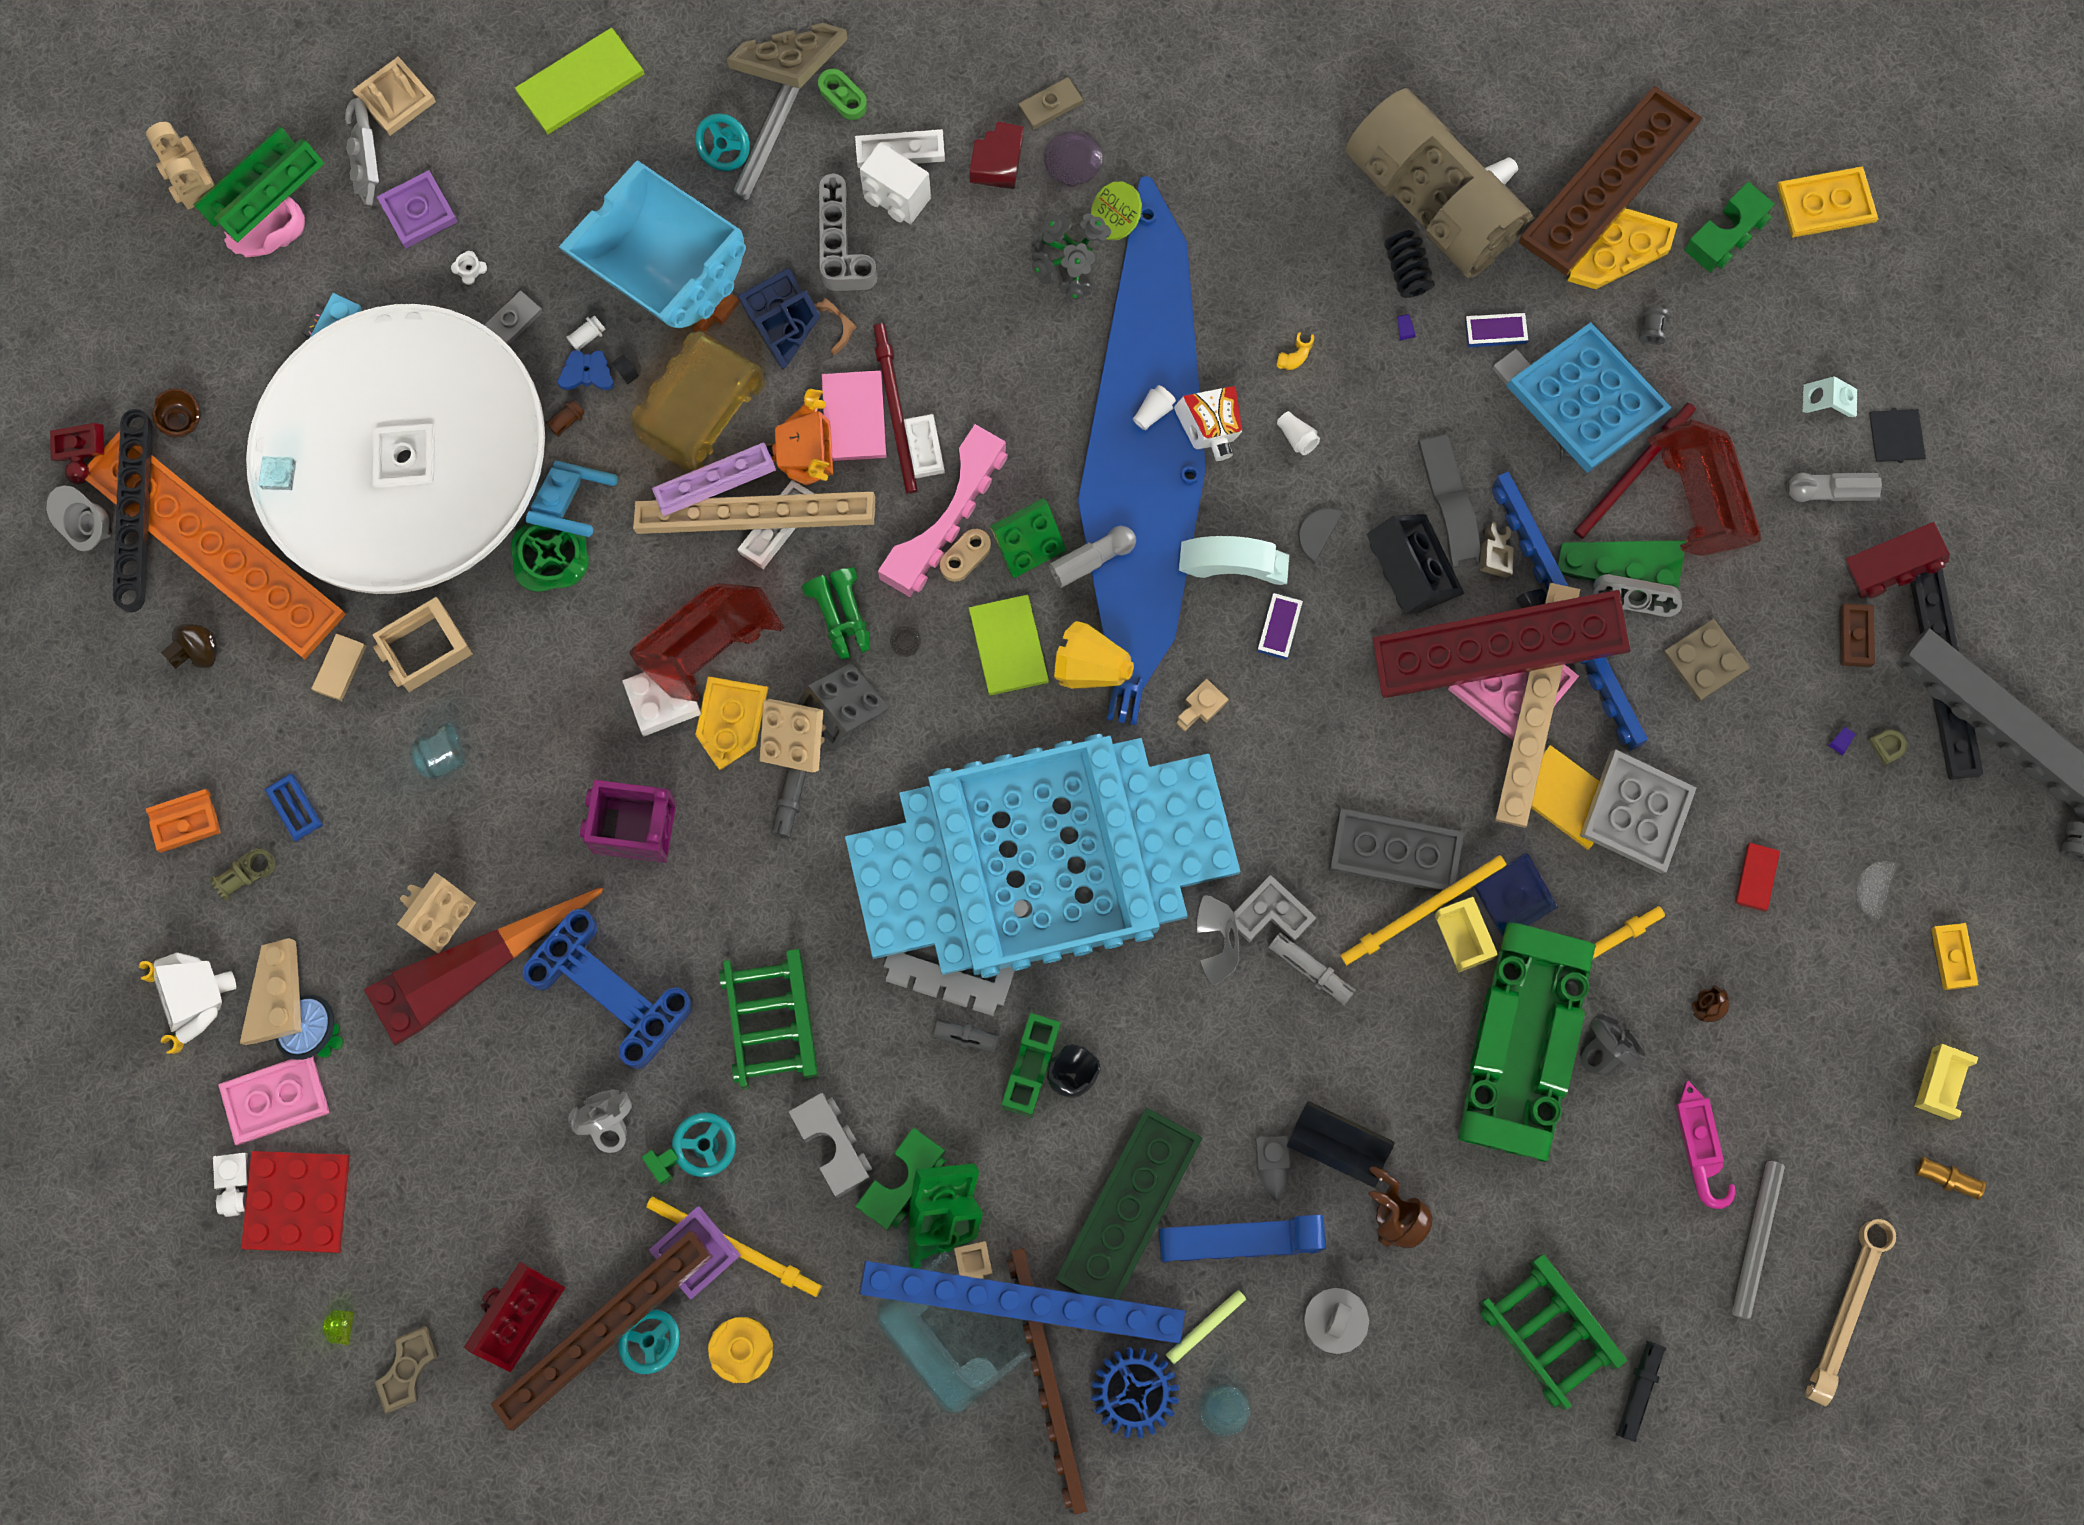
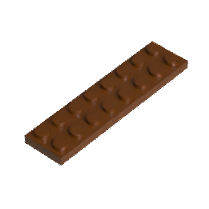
[1518,86,1702,276]

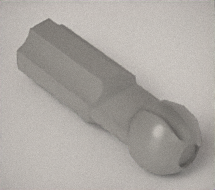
[1787,472,1882,502]
[1049,525,1136,588]

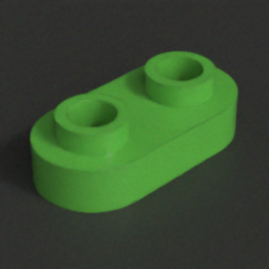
[818,69,867,120]

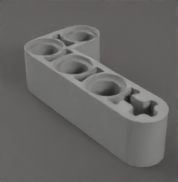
[819,173,878,291]

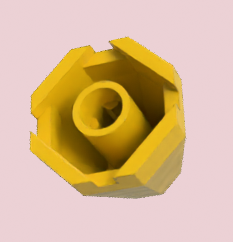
[1054,621,1134,689]

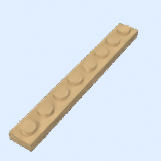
[633,492,875,534]
[1495,583,1581,828]

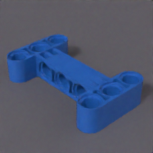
[522,909,693,1069]

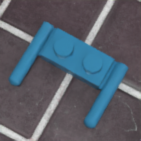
[526,460,619,537]

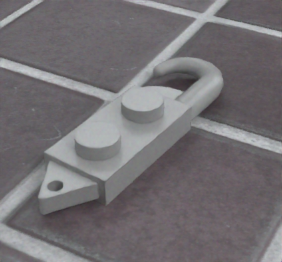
[345,98,379,206]

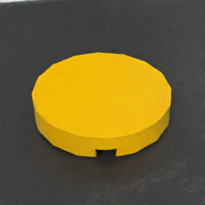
[708,1317,773,1383]

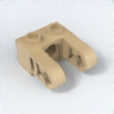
[146,122,215,210]

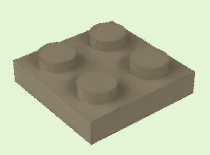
[1663,619,1750,702]

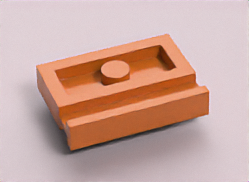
[146,789,221,853]

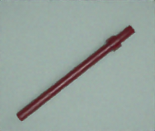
[873,323,918,494]
[1573,403,1696,539]

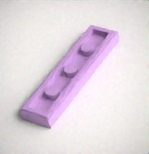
[652,442,776,516]

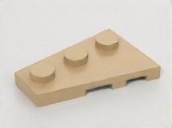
[240,938,302,1045]

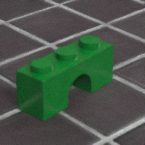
[1684,181,1775,273]
[1001,1013,1061,1118]
[855,1127,946,1231]

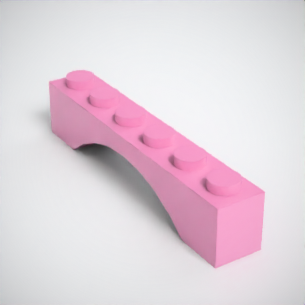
[878,424,1008,597]

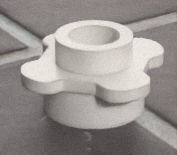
[451,251,487,285]

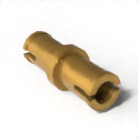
[1915,1156,1986,1201]

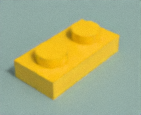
[1931,923,1978,990]

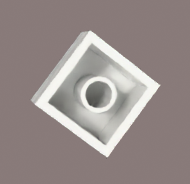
[860,142,931,225]

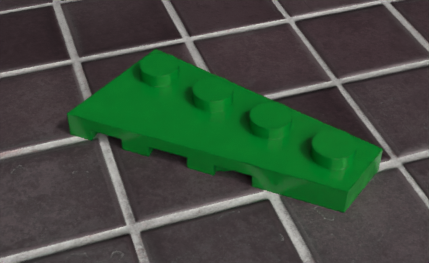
[1557,540,1687,599]

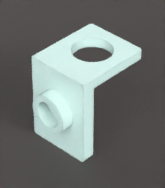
[1803,376,1857,417]

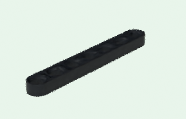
[112,409,153,613]

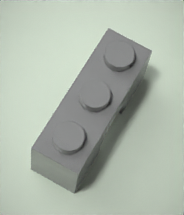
[789,1093,872,1198]

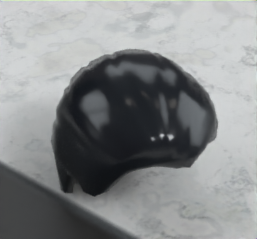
[1047,1044,1101,1098]

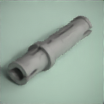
[1268,932,1356,1006]

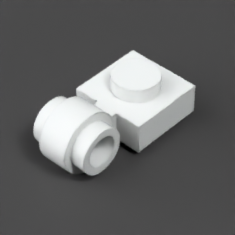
[213,1153,249,1217]

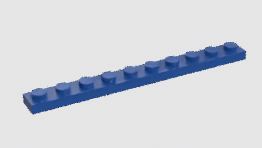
[1492,471,1648,751]
[859,1260,1185,1343]

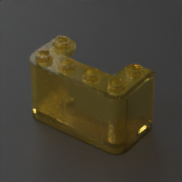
[631,330,766,473]

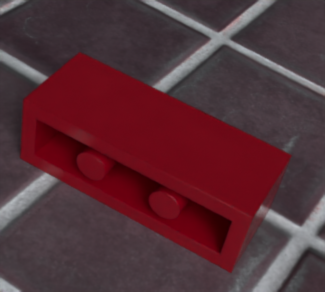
[1845,522,1950,598]

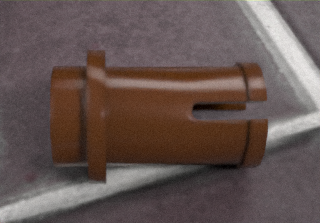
[545,399,585,437]

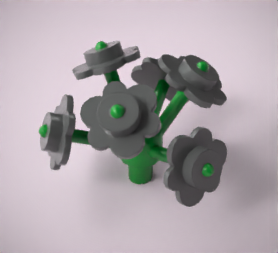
[1032,213,1111,299]

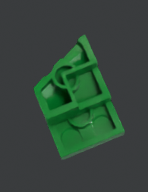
[908,1163,983,1268]

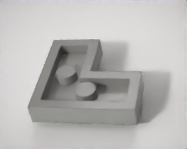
[1234,875,1316,943]

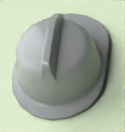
[46,485,112,551]

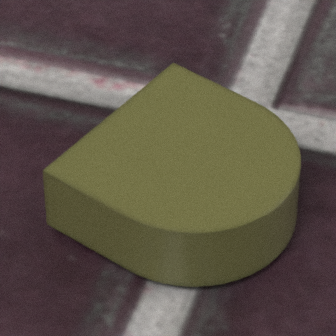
[1868,729,1907,766]

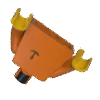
[766,389,833,486]

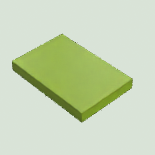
[969,595,1049,696]

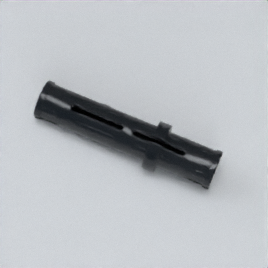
[1615,1340,1667,1442]

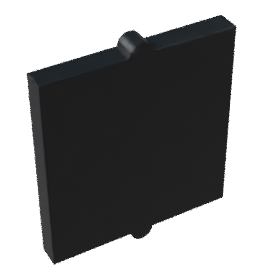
[1869,408,1926,463]

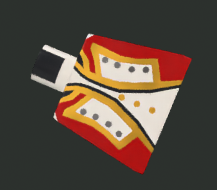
[1174,386,1242,461]

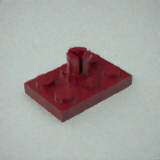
[464,1262,566,1372]

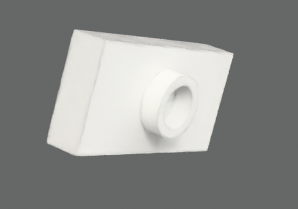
[904,414,945,478]

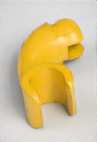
[1276,332,1314,371]

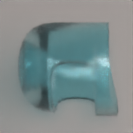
[410,722,465,779]

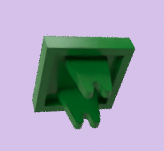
[990,498,1067,579]

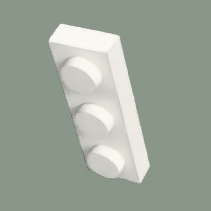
[855,129,945,168]
[737,480,814,569]

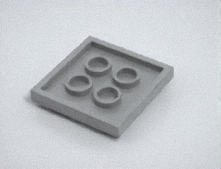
[1580,749,1696,874]

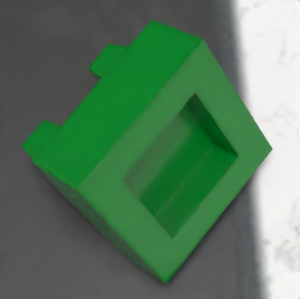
[641,1148,678,1186]

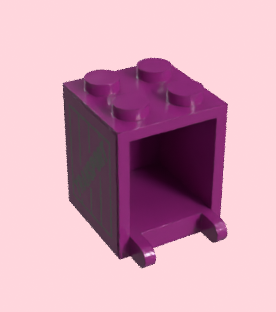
[580,780,677,863]

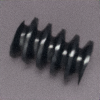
[1384,230,1435,298]

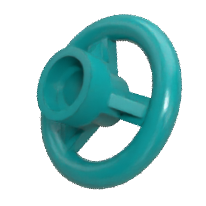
[695,113,750,172]
[672,1112,736,1177]
[618,1309,680,1374]

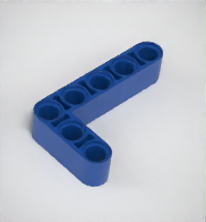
[1159,1215,1326,1262]

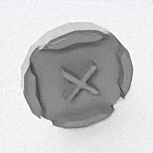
[568,1089,632,1153]
[1303,1288,1369,1354]

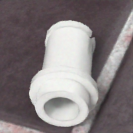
[566,315,606,351]

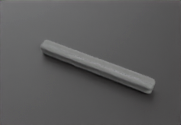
[734,84,799,200]
[1732,1161,1785,1319]

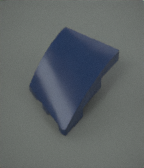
[737,268,820,370]

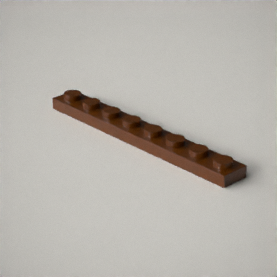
[490,1230,713,1431]
[1007,1248,1087,1515]

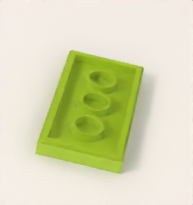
[515,27,644,135]

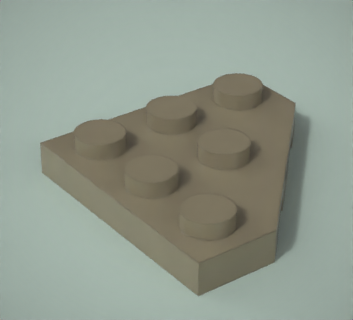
[727,23,848,89]

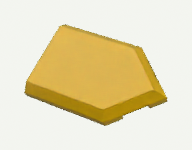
[695,676,768,771]

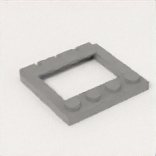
[884,900,1032,1016]

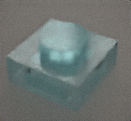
[258,456,296,490]

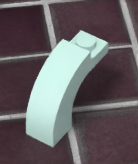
[1179,536,1289,585]

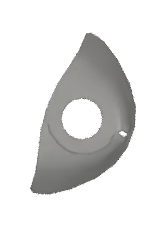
[1197,895,1239,985]

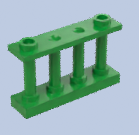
[193,127,325,243]
[719,949,819,1090]
[1479,1254,1628,1410]

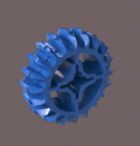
[1091,1347,1179,1438]

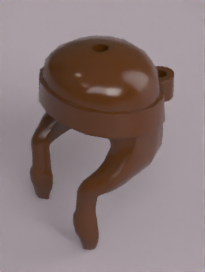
[1369,1167,1433,1249]

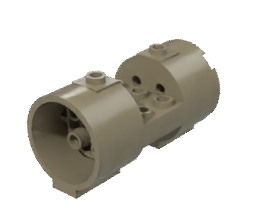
[1345,88,1535,278]

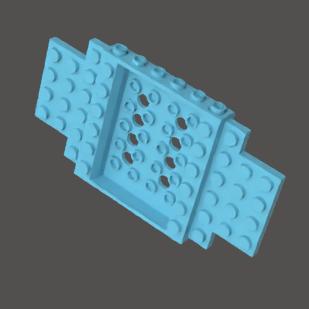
[845,734,1240,978]

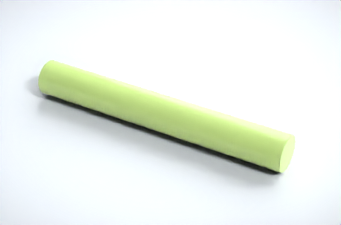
[1165,1290,1246,1364]

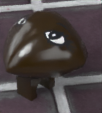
[161,624,217,669]

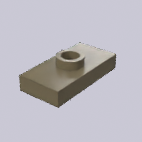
[1018,77,1083,130]

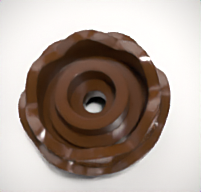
[1692,985,1730,1022]

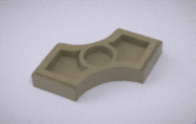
[375,1326,438,1414]

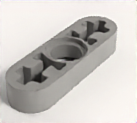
[1593,574,1682,617]

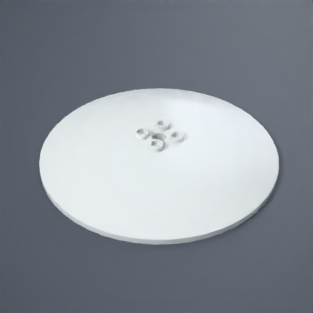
[246,304,545,594]

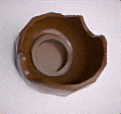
[152,388,200,437]

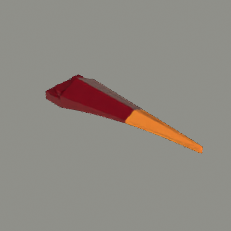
[364,888,603,1046]

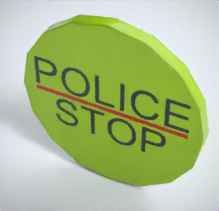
[1091,181,1142,240]

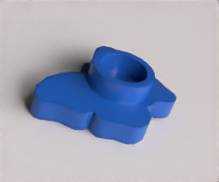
[557,350,614,390]

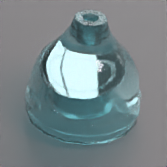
[1200,1385,1250,1436]

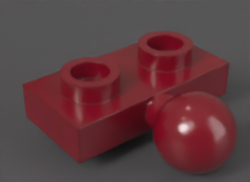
[50,423,104,485]

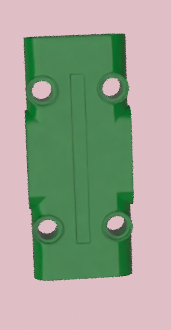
[1457,922,1596,1162]

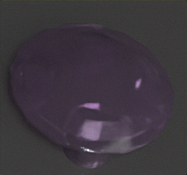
[1044,131,1102,187]

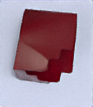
[970,122,1024,189]

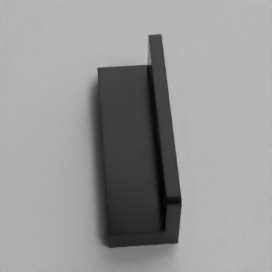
[1287,1101,1395,1188]

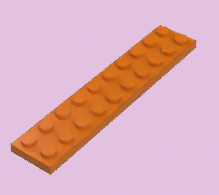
[85,431,346,660]

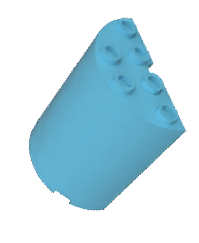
[559,160,746,328]

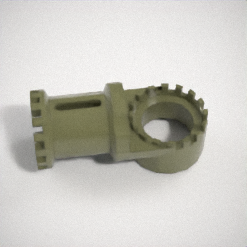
[209,848,276,901]

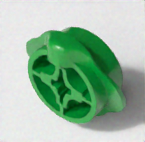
[510,518,589,592]

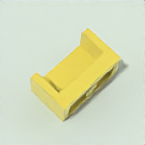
[1434,897,1498,973]
[1914,1044,1978,1120]

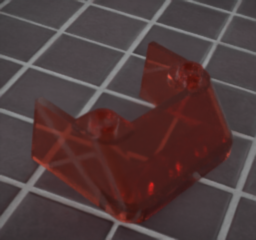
[1648,419,1761,556]
[629,583,785,702]

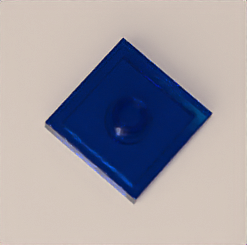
[1473,853,1558,937]

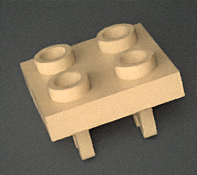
[352,56,436,136]
[760,699,826,773]
[397,872,476,953]

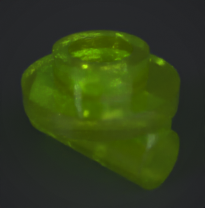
[323,1310,354,1345]

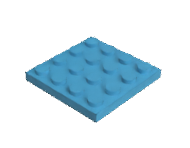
[1506,322,1672,473]

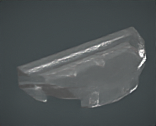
[1854,861,1897,922]

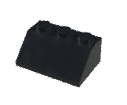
[1366,514,1464,614]

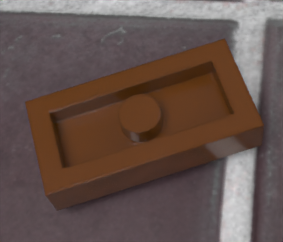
[1840,603,1875,667]

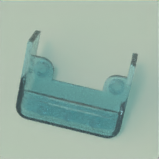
[877,1251,1028,1413]

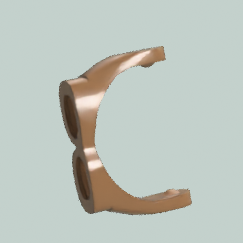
[814,298,856,356]

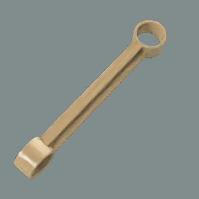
[1805,1219,1896,1406]

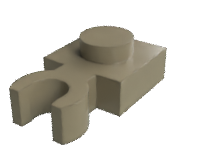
[1480,522,1514,579]

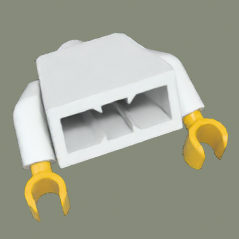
[139,953,236,1054]

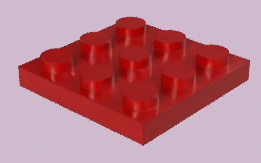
[241,1151,350,1253]

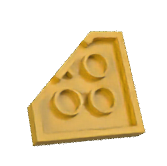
[1568,209,1678,289]

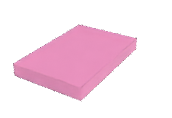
[822,371,887,461]
[218,1056,330,1145]

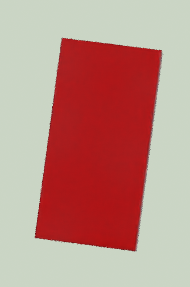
[1735,843,1780,911]

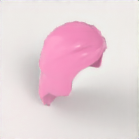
[224,196,305,258]

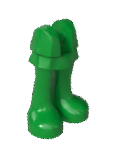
[801,567,870,660]

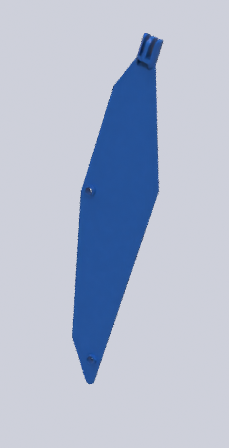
[1078,176,1206,725]

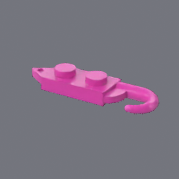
[1675,1081,1736,1209]

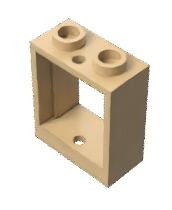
[372,596,473,692]

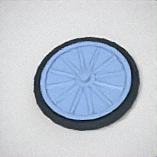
[275,995,335,1060]

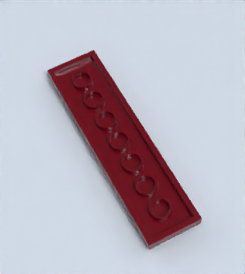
[1373,590,1631,698]

